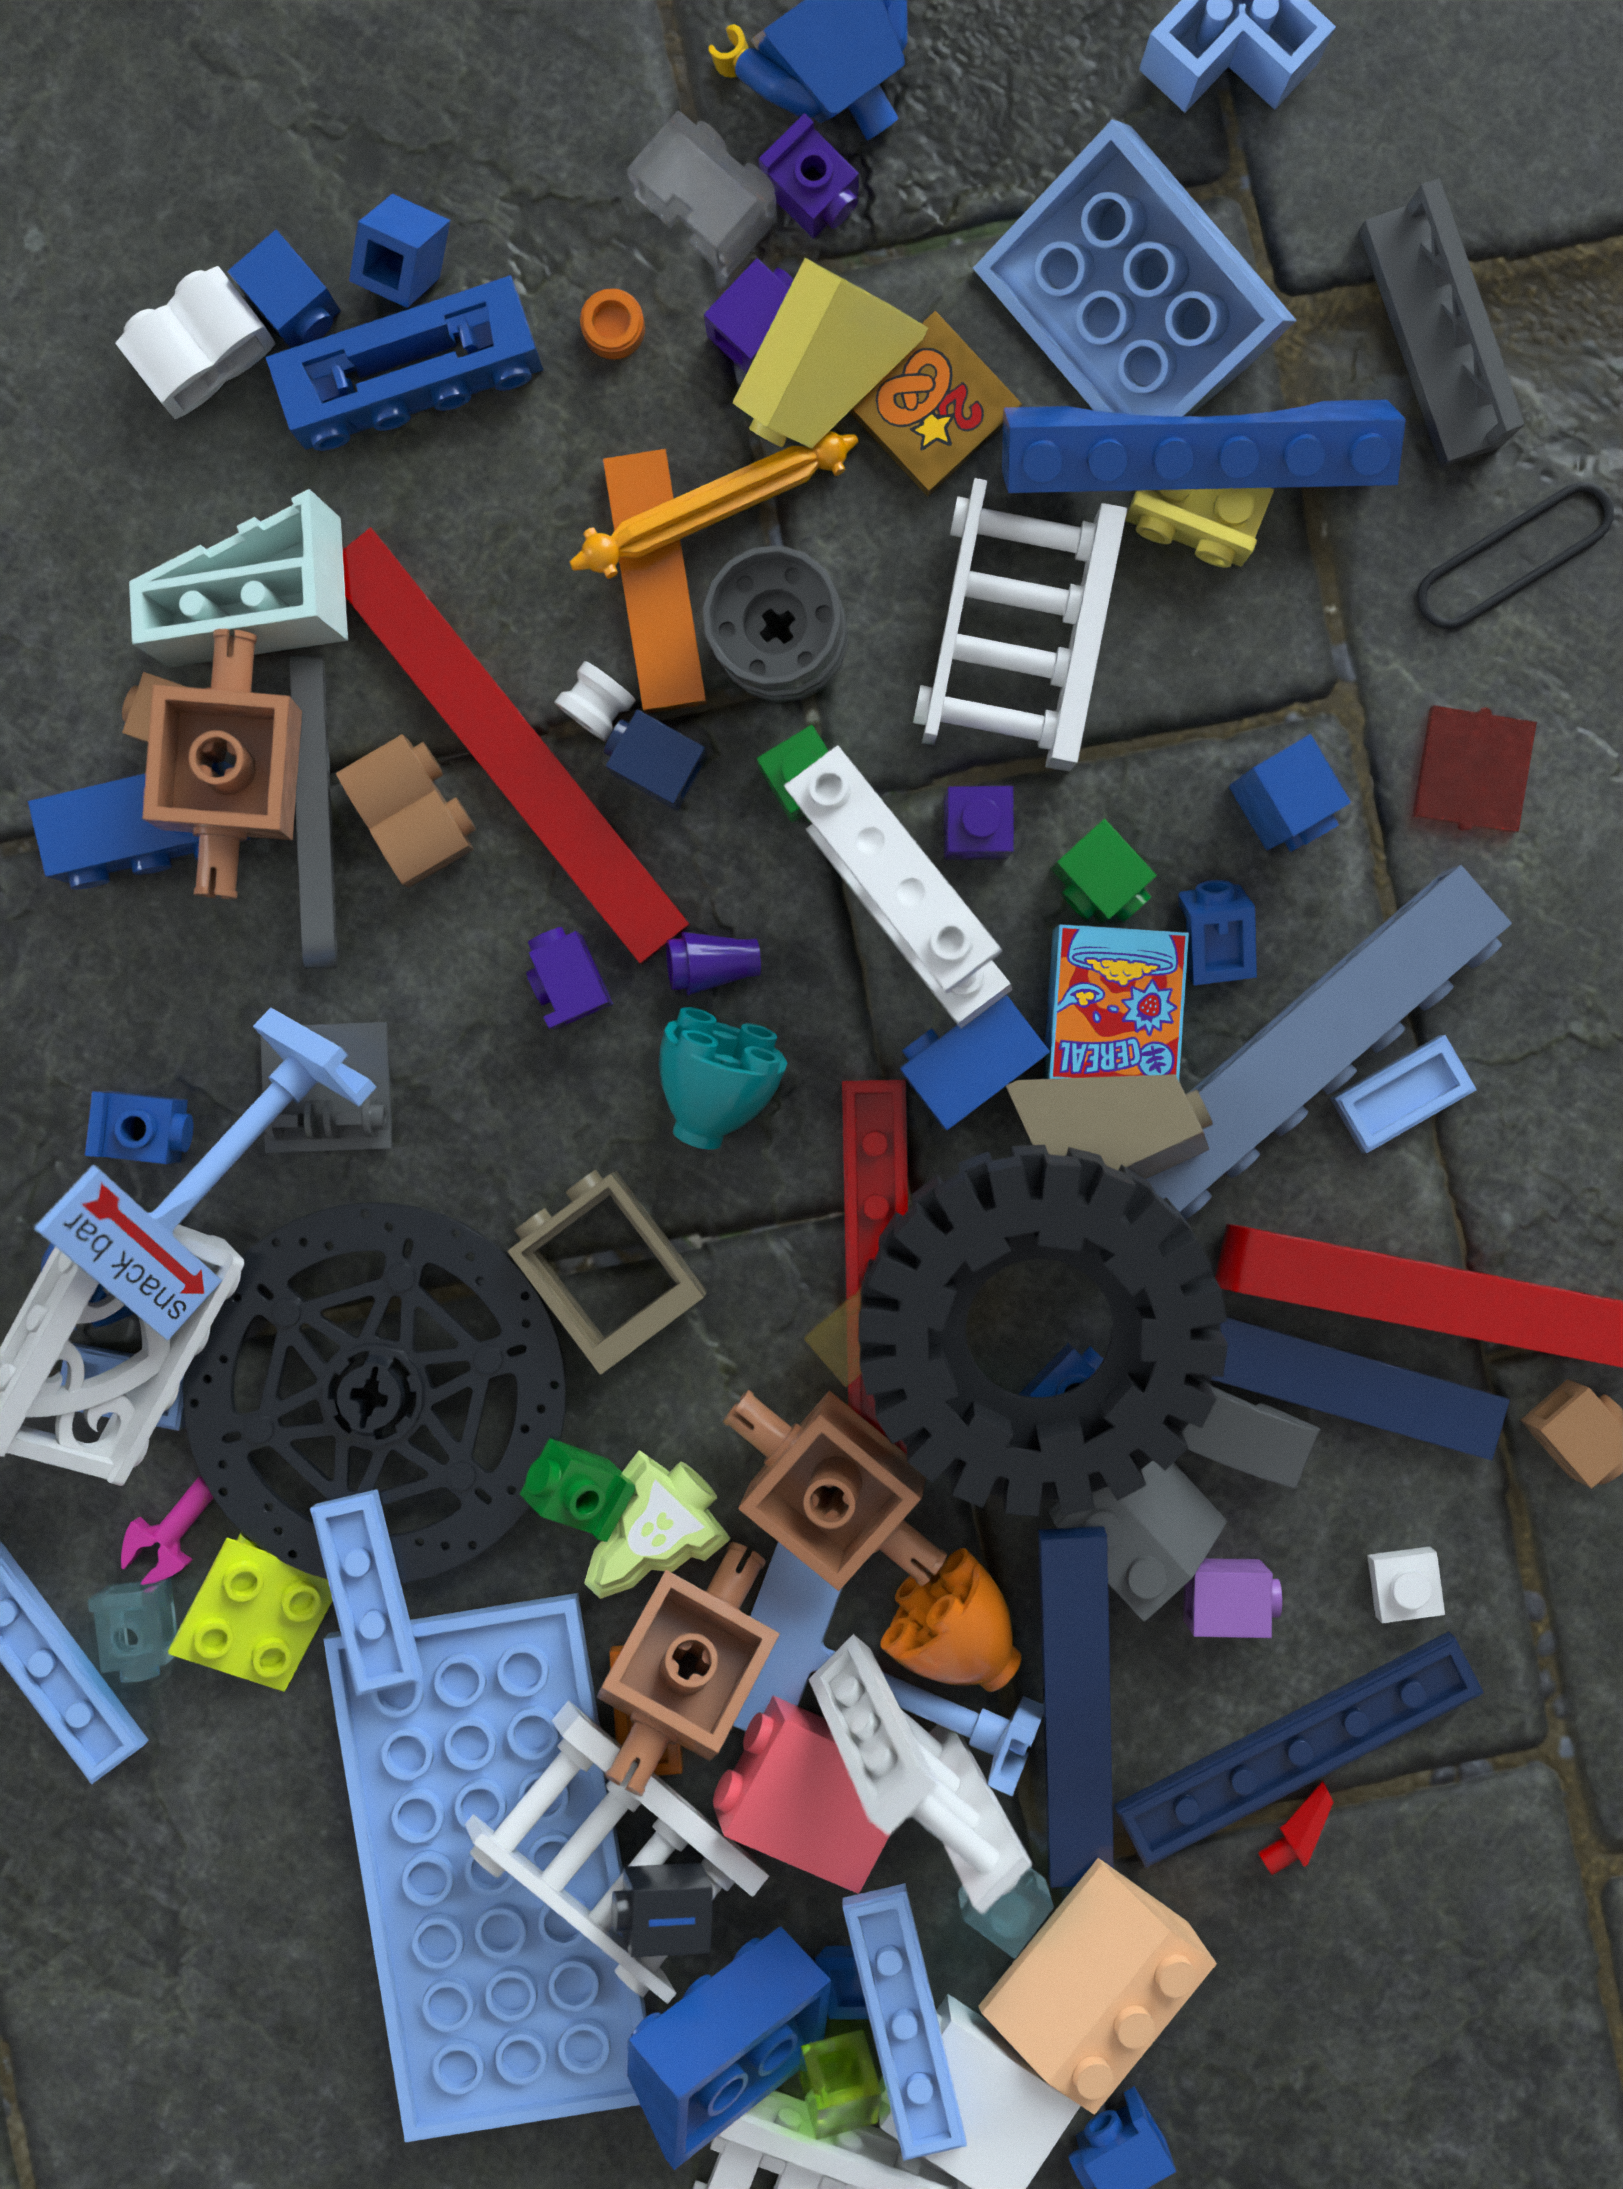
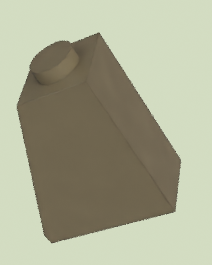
[1006,1075,1213,1179]

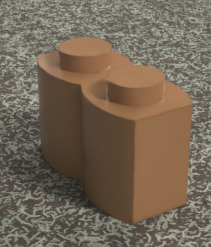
[336,734,476,888]

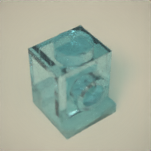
[88,1578,177,1682]

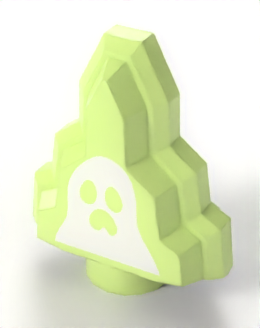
[584,1450,731,1599]

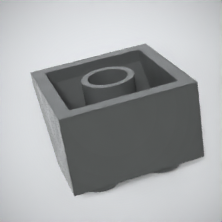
[1048,1461,1228,1622]

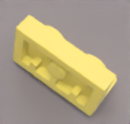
[1125,488,1274,568]

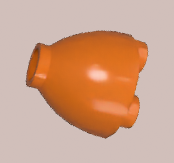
[880,1548,1021,1692]

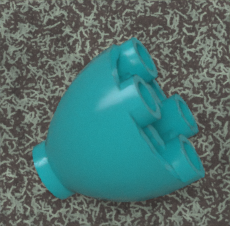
[659,1007,788,1150]

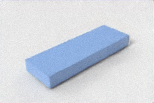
[310,1489,423,1696]

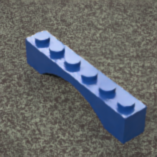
[1002,400,1406,493]

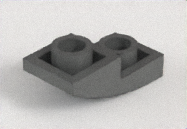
[1182,1385,1321,1489]

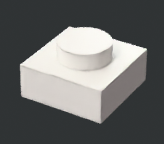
[1367,1547,1445,1623]

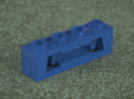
[266,275,544,451]

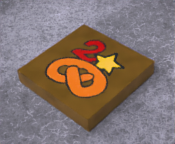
[849,311,1022,497]

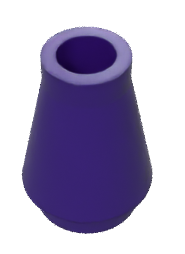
[666,932,761,995]

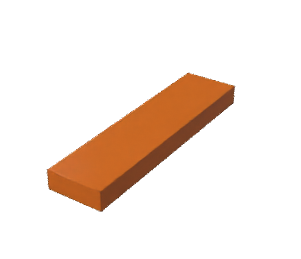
[603,449,707,714]

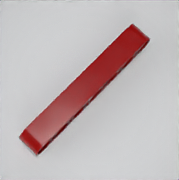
[1215,1223,1623,1368]

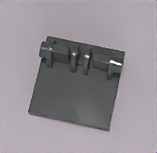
[260,1022,393,1153]

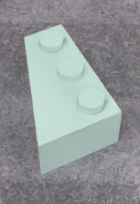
[129,489,348,668]

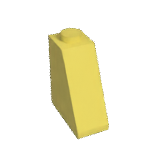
[732,258,928,448]

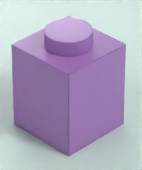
[1183,1558,1282,1638]

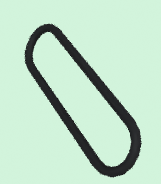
[1417,482,1614,628]

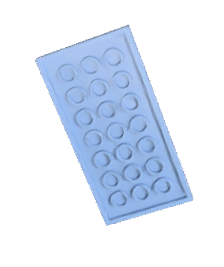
[323,1593,647,2142]

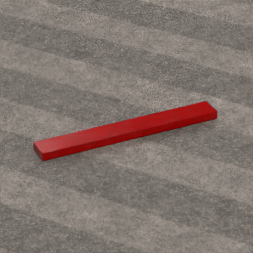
[343,527,691,965]

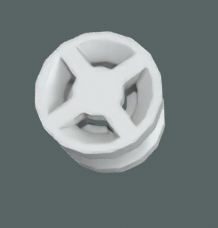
[554,661,636,742]

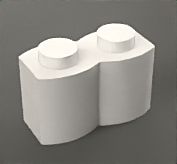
[115,266,276,419]

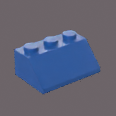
[627,1926,832,2170]

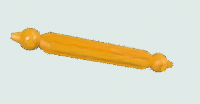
[569,431,858,579]

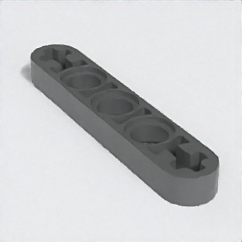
[290,656,338,969]

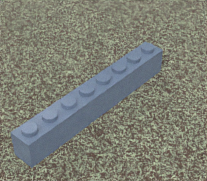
[1146,865,1512,1219]

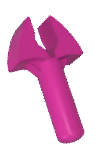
[121,1476,214,1585]

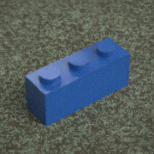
[28,761,251,890]

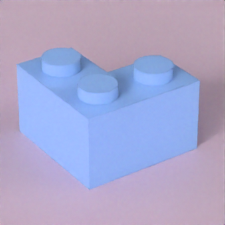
[1139,0,1336,113]

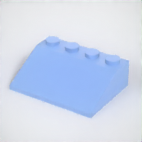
[973,119,1297,417]

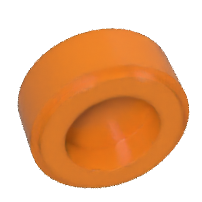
[580,288,645,359]

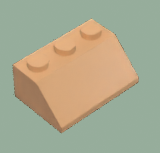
[978,1858,1217,2115]

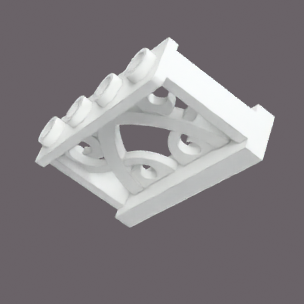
[0,1224,244,1486]

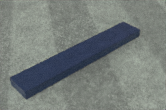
[1212,1316,1510,1461]
[1038,1526,1114,1888]
[1114,1631,1484,1868]

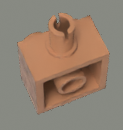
[142,629,302,899]
[722,1389,947,1591]
[597,1542,780,1797]

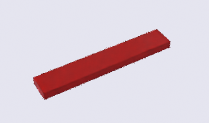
[842,1080,908,1454]

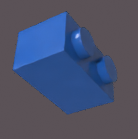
[1228,734,1351,852]
[898,994,1050,1130]

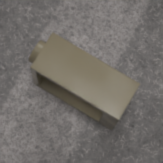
[507,1170,707,1375]

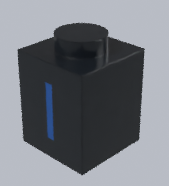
[611,1863,713,1958]

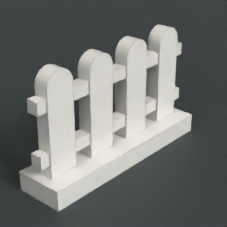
[692,2090,970,2189]

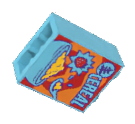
[1043,924,1189,1081]

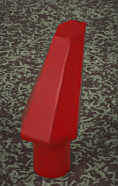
[1258,1781,1334,1875]

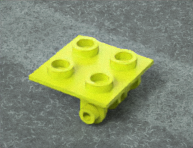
[167,1532,333,1692]

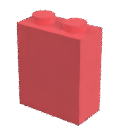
[713,1695,892,1894]

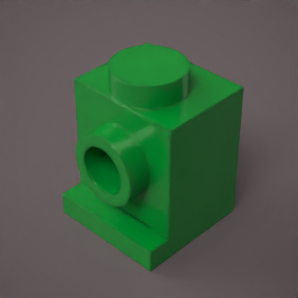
[520,1438,636,1542]

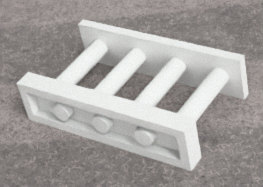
[913,478,1127,772]
[784,745,1012,1029]
[808,1634,1032,1914]
[465,1700,769,2004]

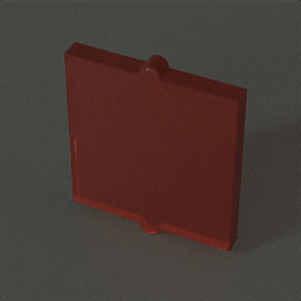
[1412,705,1537,833]

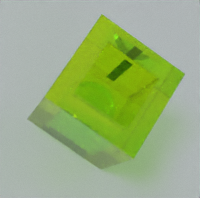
[799,2029,881,2140]

